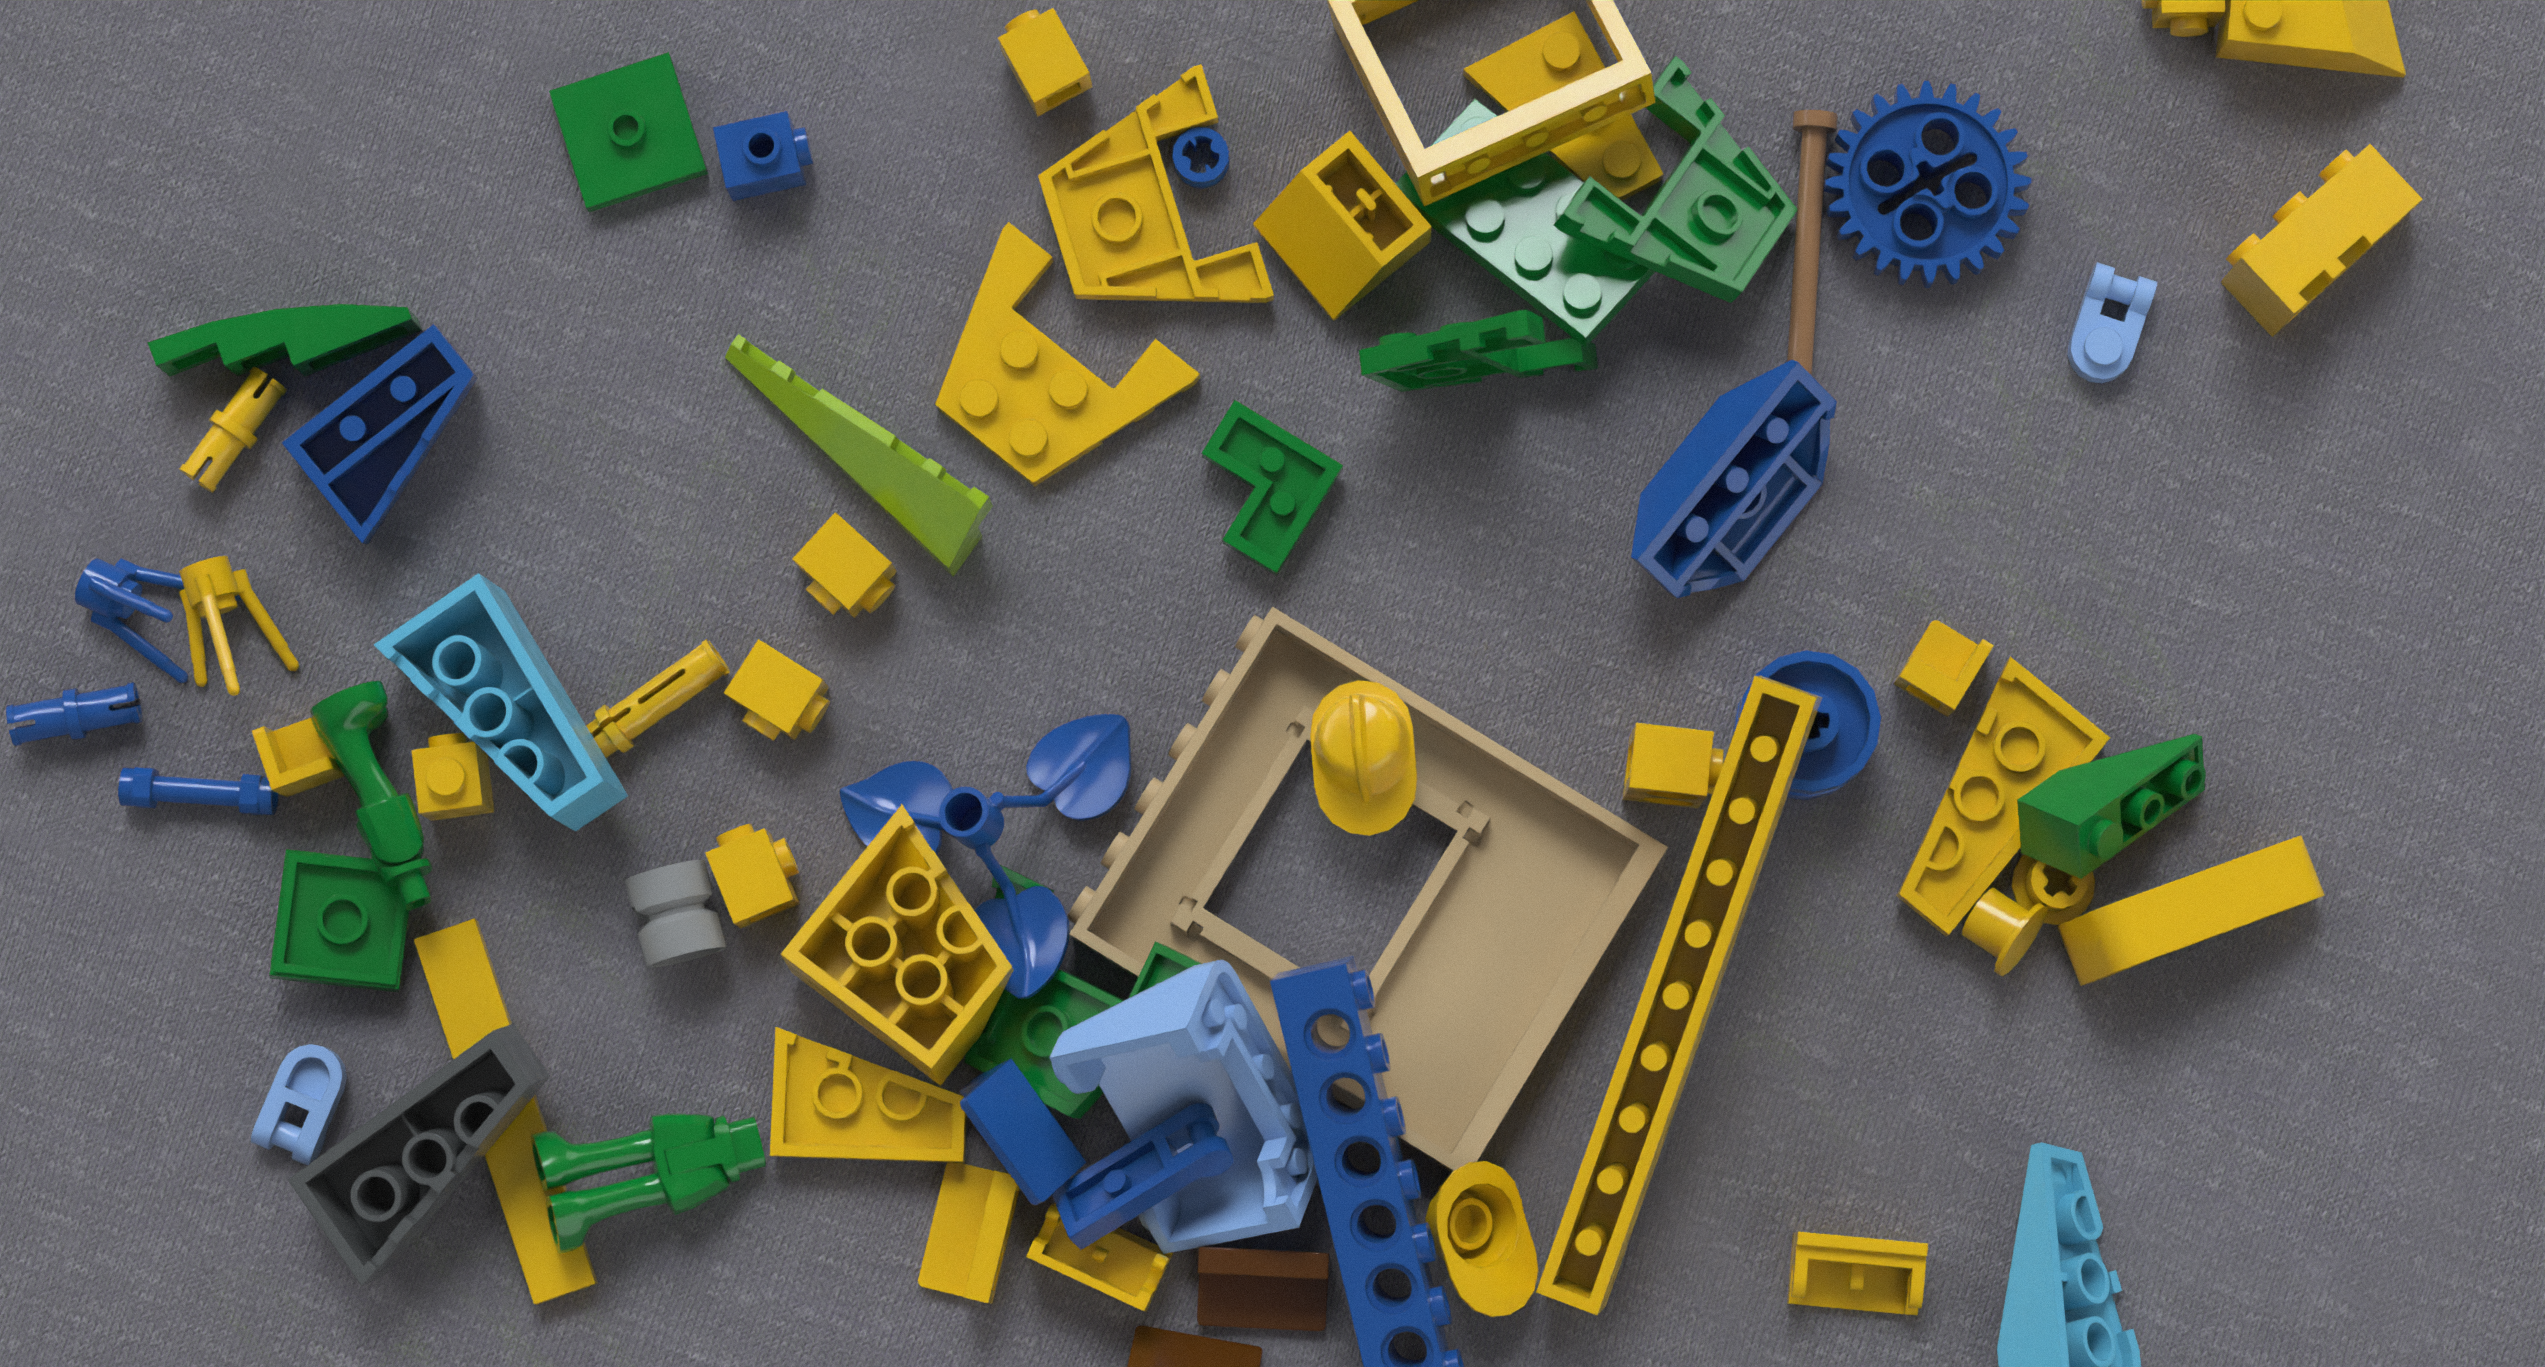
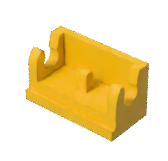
[1026,1203,1173,1312]
[1787,1232,1928,1315]

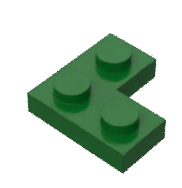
[1201,400,1343,576]

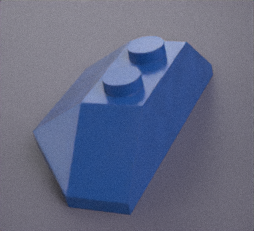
[1631,360,1837,598]

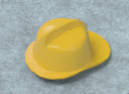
[1310,680,1417,836]
[1425,1161,1539,1317]

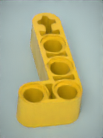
[2057,835,2325,986]

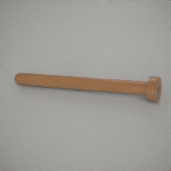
[1787,110,1838,376]

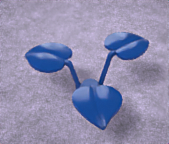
[839,714,1131,999]

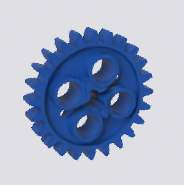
[1824,81,2032,288]

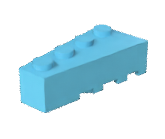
[374,573,628,832]

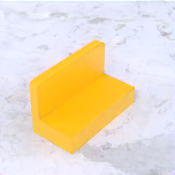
[918,1162,1020,1304]

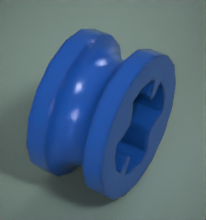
[1172,127,1230,189]

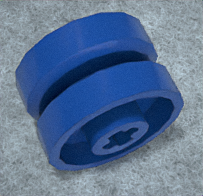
[1732,650,1881,800]

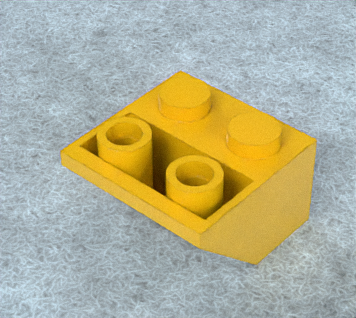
[1253,131,1432,321]

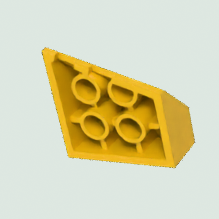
[2215,0,2406,78]
[781,804,1014,1086]

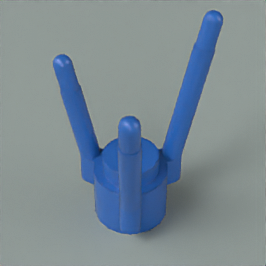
[75,558,242,683]

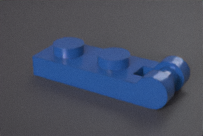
[1052,1103,1234,1250]

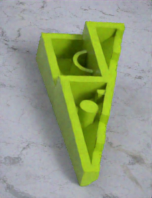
[725,334,993,577]

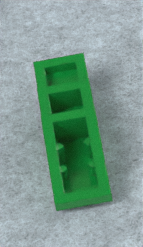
[147,304,422,377]

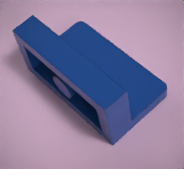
[960,1059,1086,1205]

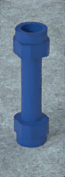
[118,767,279,815]

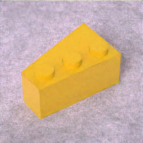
[2221,144,2423,337]

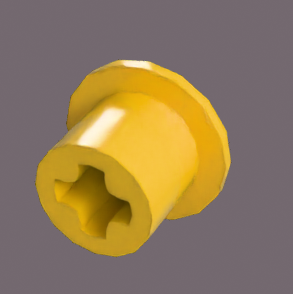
[2011,855,2095,925]
[1962,888,2047,976]

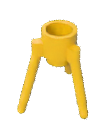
[179,556,299,696]

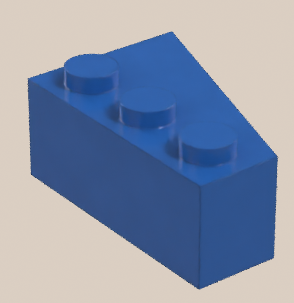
[282,324,478,545]

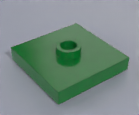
[549,52,709,213]
[269,849,410,992]

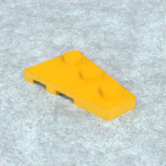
[1463,11,1664,201]
[770,1027,967,1163]

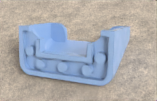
[1049,959,1318,1254]

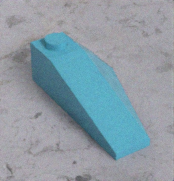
[1997,1142,2141,1367]

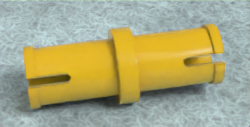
[179,367,287,493]

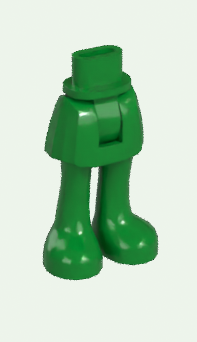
[310,681,432,910]
[531,1113,766,1254]

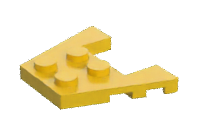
[1038,64,1274,303]
[935,222,1200,487]

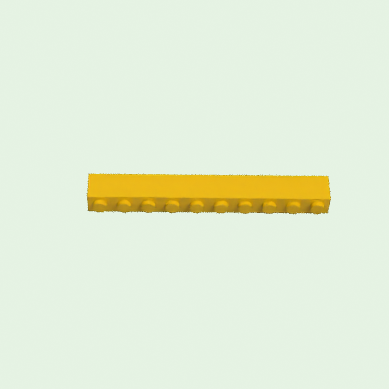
[1536,676,1822,1315]

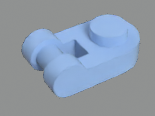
[2067,262,2157,383]
[251,1044,347,1165]

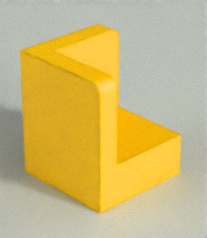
[1893,620,1994,717]
[252,717,344,797]

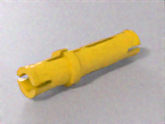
[586,639,730,758]

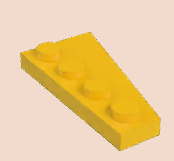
[1896,656,2110,937]

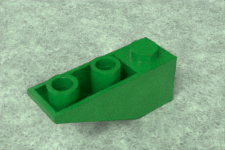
[2017,734,2206,879]

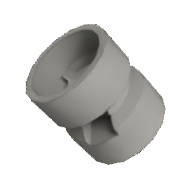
[624,860,727,969]

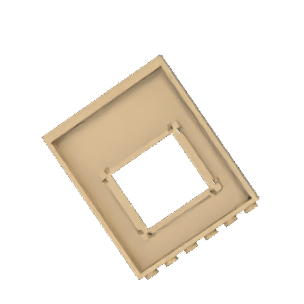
[1068,607,1668,1172]

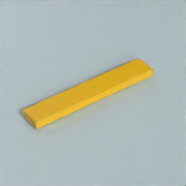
[414,918,598,1305]

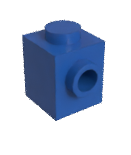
[713,111,813,201]

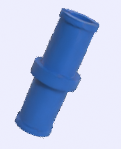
[6,682,143,746]

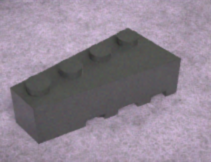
[288,1023,550,1286]

